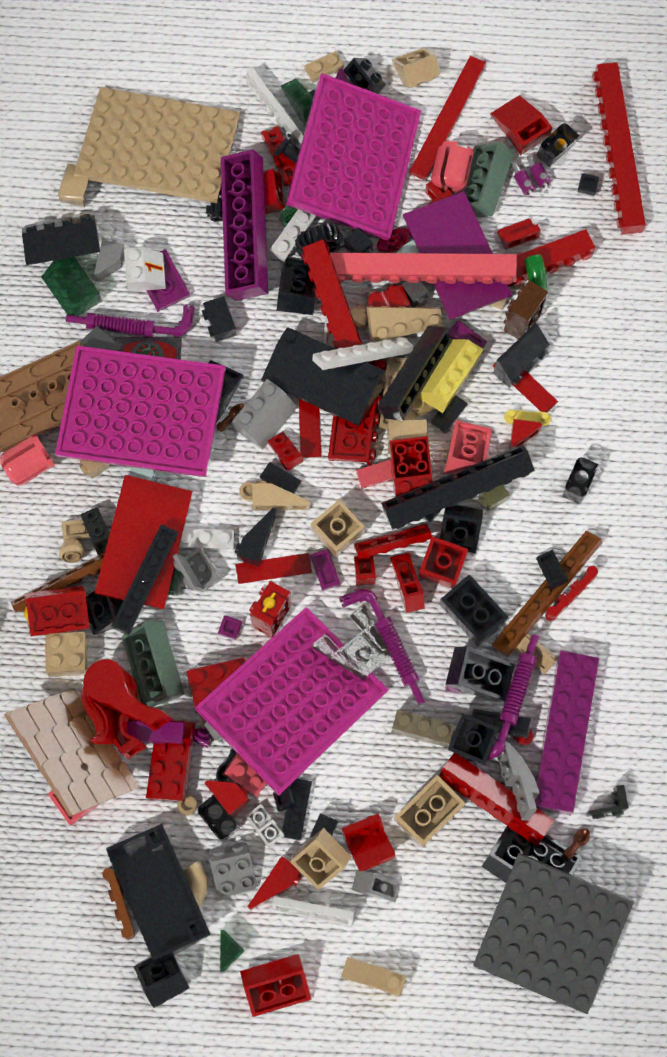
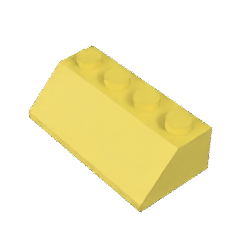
[418,339,484,413]

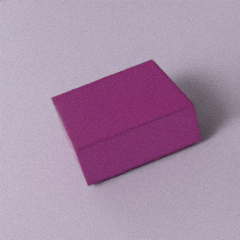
[218,615,243,640]

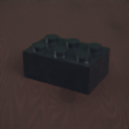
[439,574,509,647]
[445,646,515,702]

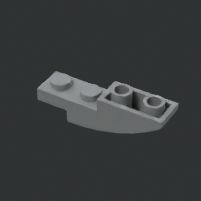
[497,742,540,821]

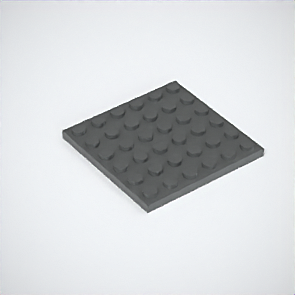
[473,853,634,1015]

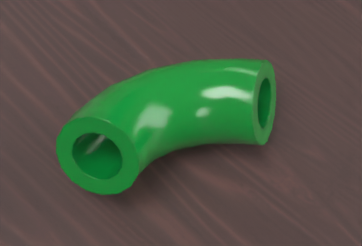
[524,255,547,291]

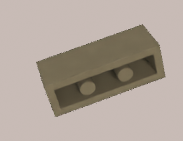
[391,709,455,748]

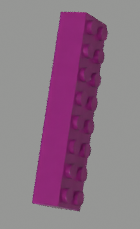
[221,149,268,301]
[534,650,599,816]

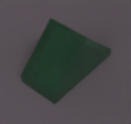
[220,930,245,973]

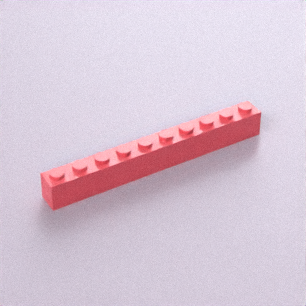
[330,253,517,284]

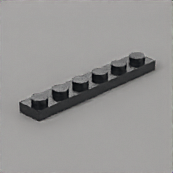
[111,524,179,636]

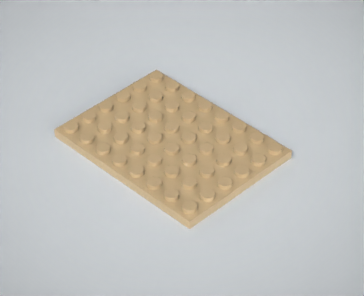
[74,87,240,203]

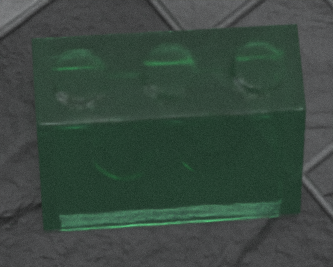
[41,257,102,316]

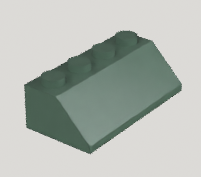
[462,141,514,218]
[122,621,185,707]

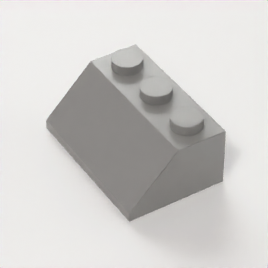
[232,379,297,450]

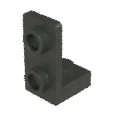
[81,507,110,555]
[586,785,629,819]

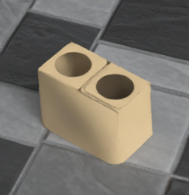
[58,163,89,207]

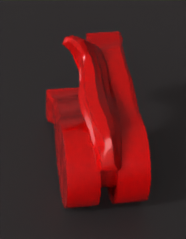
[81,659,173,759]

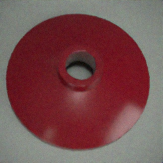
[377,227,411,253]

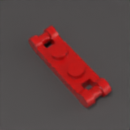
[260,125,296,187]
[545,566,598,622]

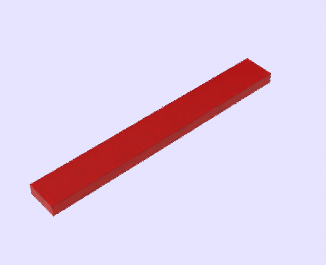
[409,55,486,181]

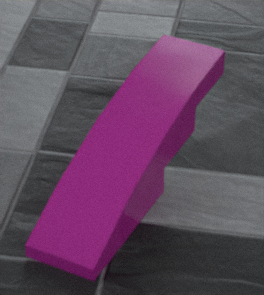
[127,721,185,745]

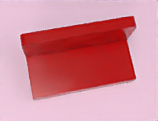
[497,218,541,250]

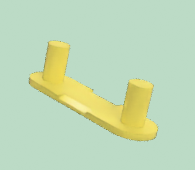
[504,410,551,426]

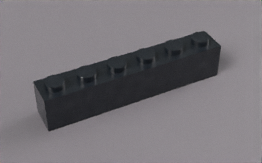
[378,326,452,421]

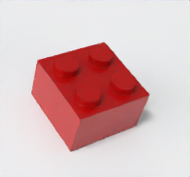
[418,536,468,589]

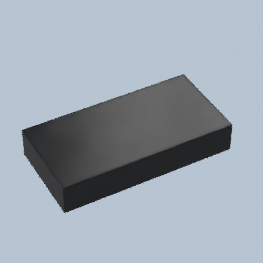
[431,395,468,434]
[259,462,302,494]
[536,549,569,590]

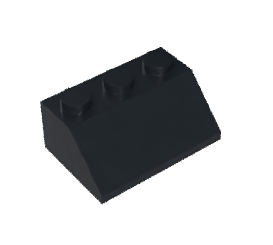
[493,323,550,388]

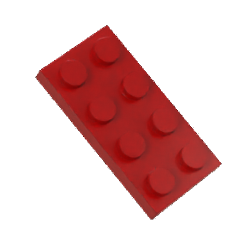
[146,720,196,802]

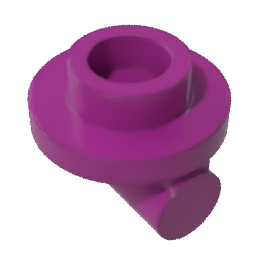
[193,727,212,748]

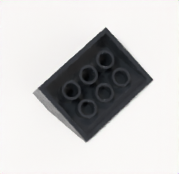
[22,214,100,266]
[481,826,582,883]

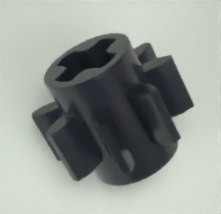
[206,200,223,222]

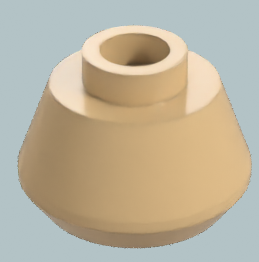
[350,305,367,329]
[59,538,85,563]

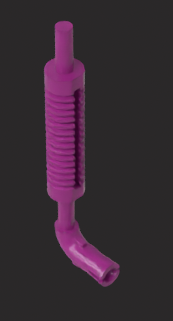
[66,304,195,337]
[339,588,425,705]
[487,634,539,760]

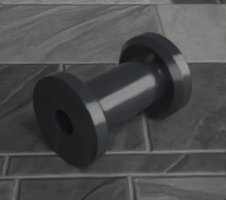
[273,133,300,164]

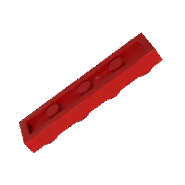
[353,523,432,559]

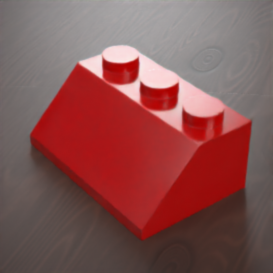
[240,954,312,1017]

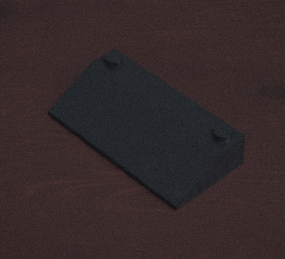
[261,327,387,426]
[106,824,211,965]

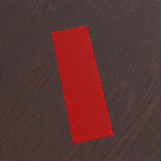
[493,363,559,413]
[298,399,321,458]
[235,553,312,584]

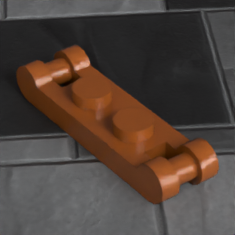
[102,868,135,940]

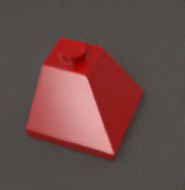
[205,780,250,817]

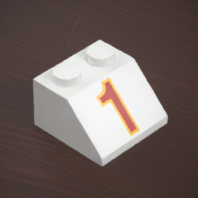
[124,247,166,292]

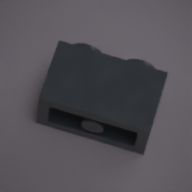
[201,296,237,342]

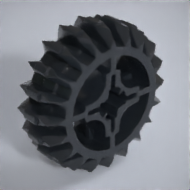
[295,223,344,259]

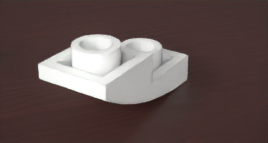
[245,804,285,848]

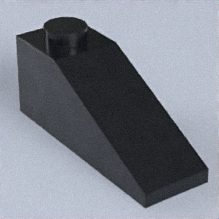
[235,508,277,567]

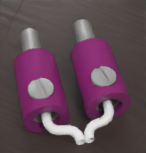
[511,155,552,196]

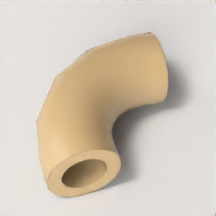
[183,861,208,907]

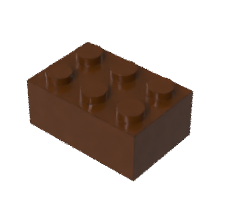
[503,280,548,339]

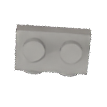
[173,547,221,592]
[208,843,257,897]

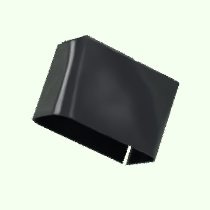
[536,123,579,167]
[562,457,599,504]
[198,795,241,841]

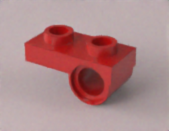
[267,432,304,472]

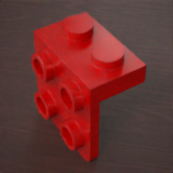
[342,813,396,872]

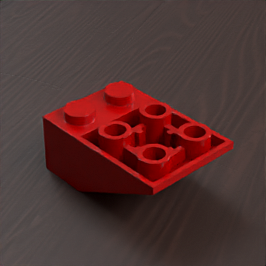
[490,95,553,155]
[389,436,433,497]

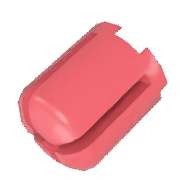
[431,141,474,194]
[0,434,55,486]

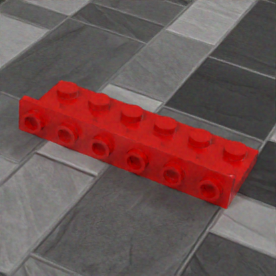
[328,358,387,466]

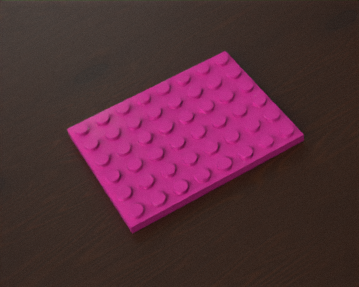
[286,73,421,240]
[55,345,226,477]
[195,607,388,796]

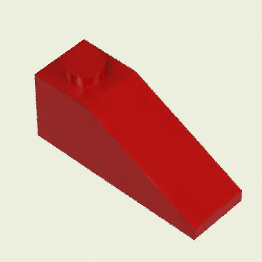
[390,553,425,613]
[247,856,303,911]

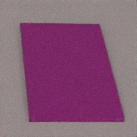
[403,191,512,320]

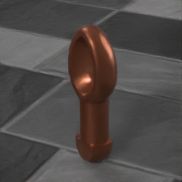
[216,403,245,432]
[563,828,590,859]

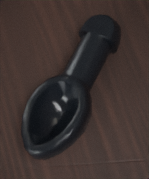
[216,748,237,782]

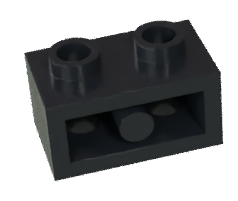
[344,58,386,94]

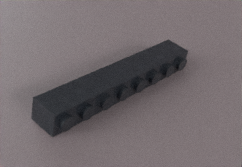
[381,445,535,530]

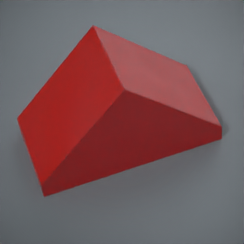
[509,419,542,450]
[354,555,376,586]

